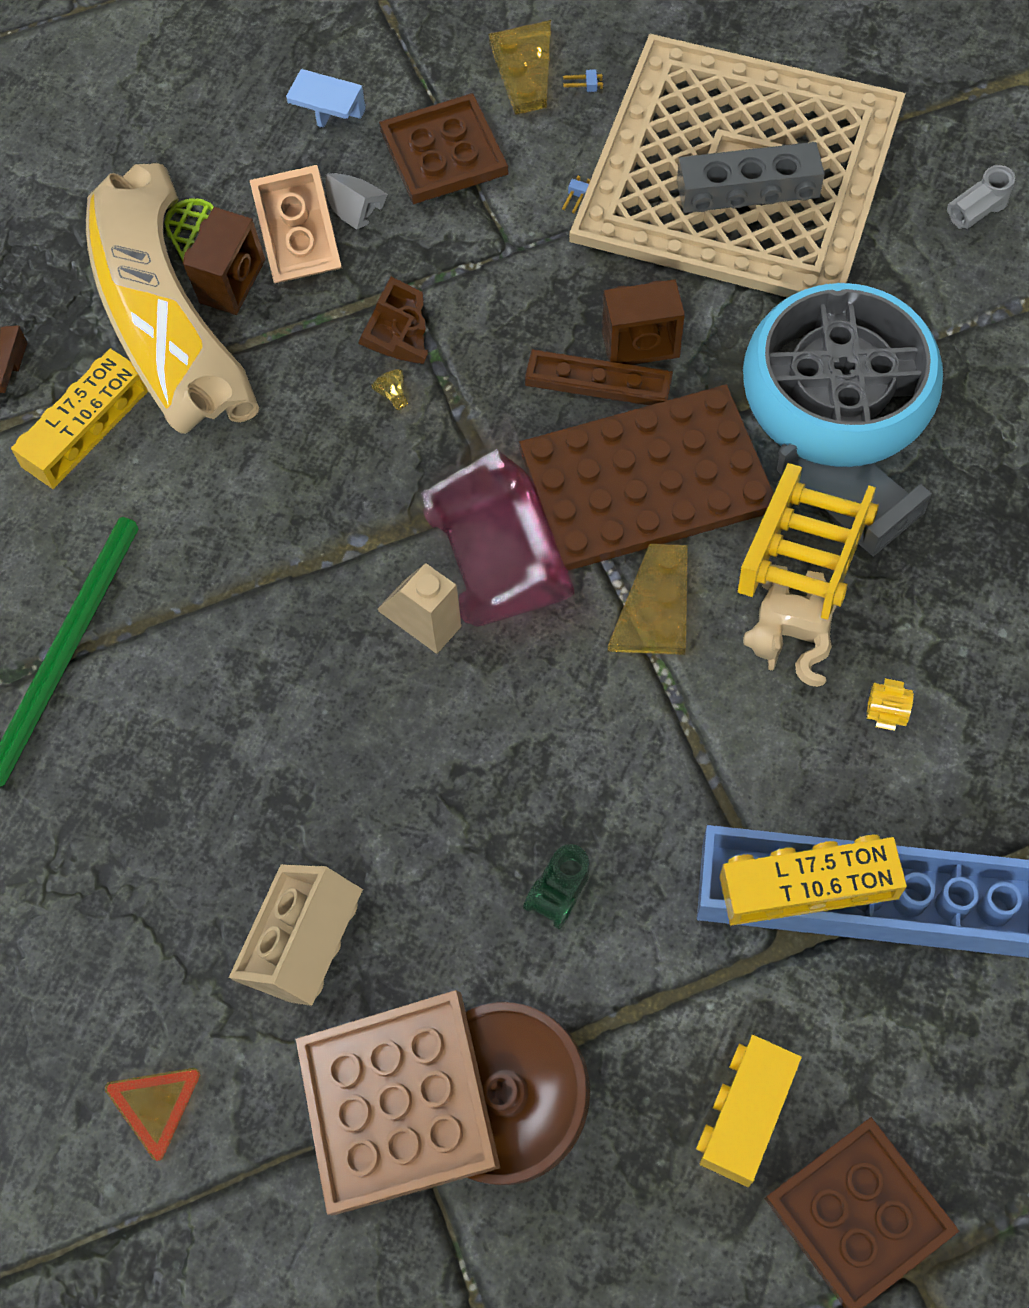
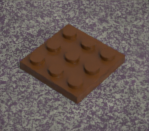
[379,93,508,204]
[765,1117,959,1308]

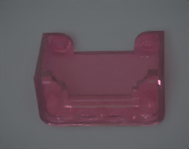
[421,449,574,627]

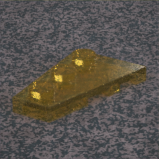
[489,20,551,115]
[608,544,688,655]

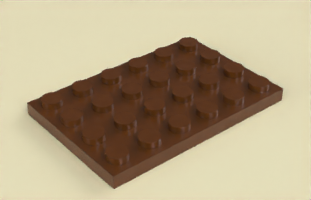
[519,384,774,572]

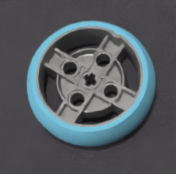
[743,283,943,467]

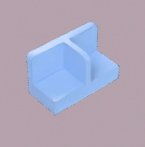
[286,69,365,127]

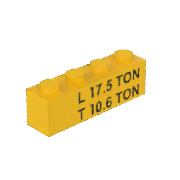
[11,348,148,489]
[720,835,907,926]

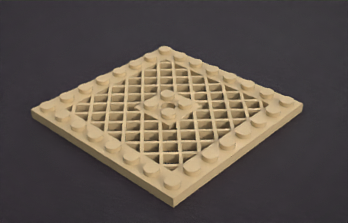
[569,34,906,297]

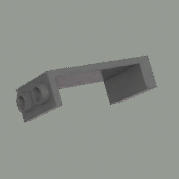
[777,416,932,556]

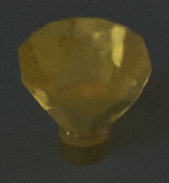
[371,369,409,411]

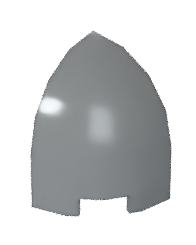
[325,173,388,229]

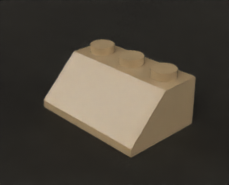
[229,865,363,1006]

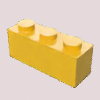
[696,1035,802,1188]

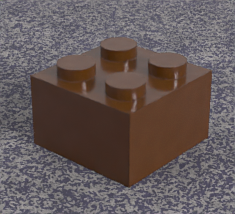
[183,207,266,315]
[602,279,685,365]

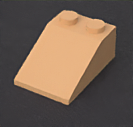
[249,165,342,284]

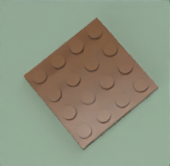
[296,990,500,1216]

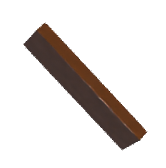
[525,349,673,405]

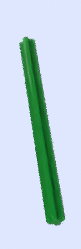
[0,517,138,787]

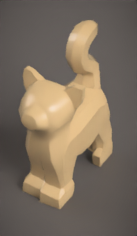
[743,565,836,687]

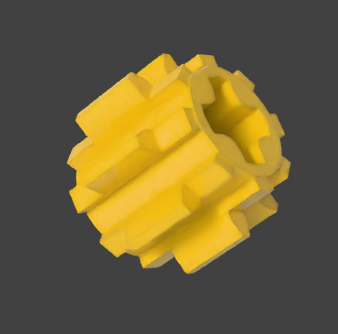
[866,678,914,731]

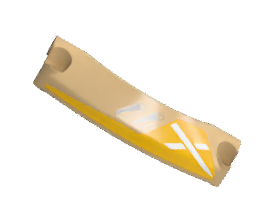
[86,163,259,434]

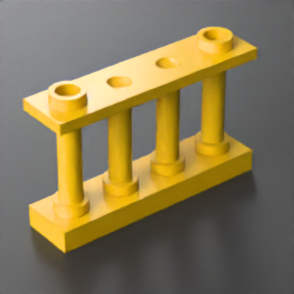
[738,463,879,620]

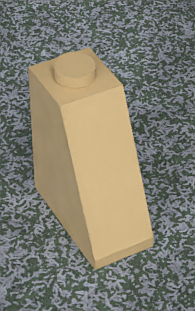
[378,563,461,654]

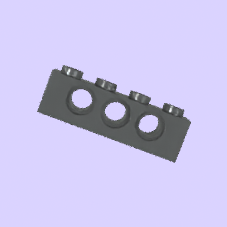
[677,142,825,213]

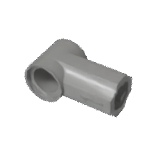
[947,165,1015,229]

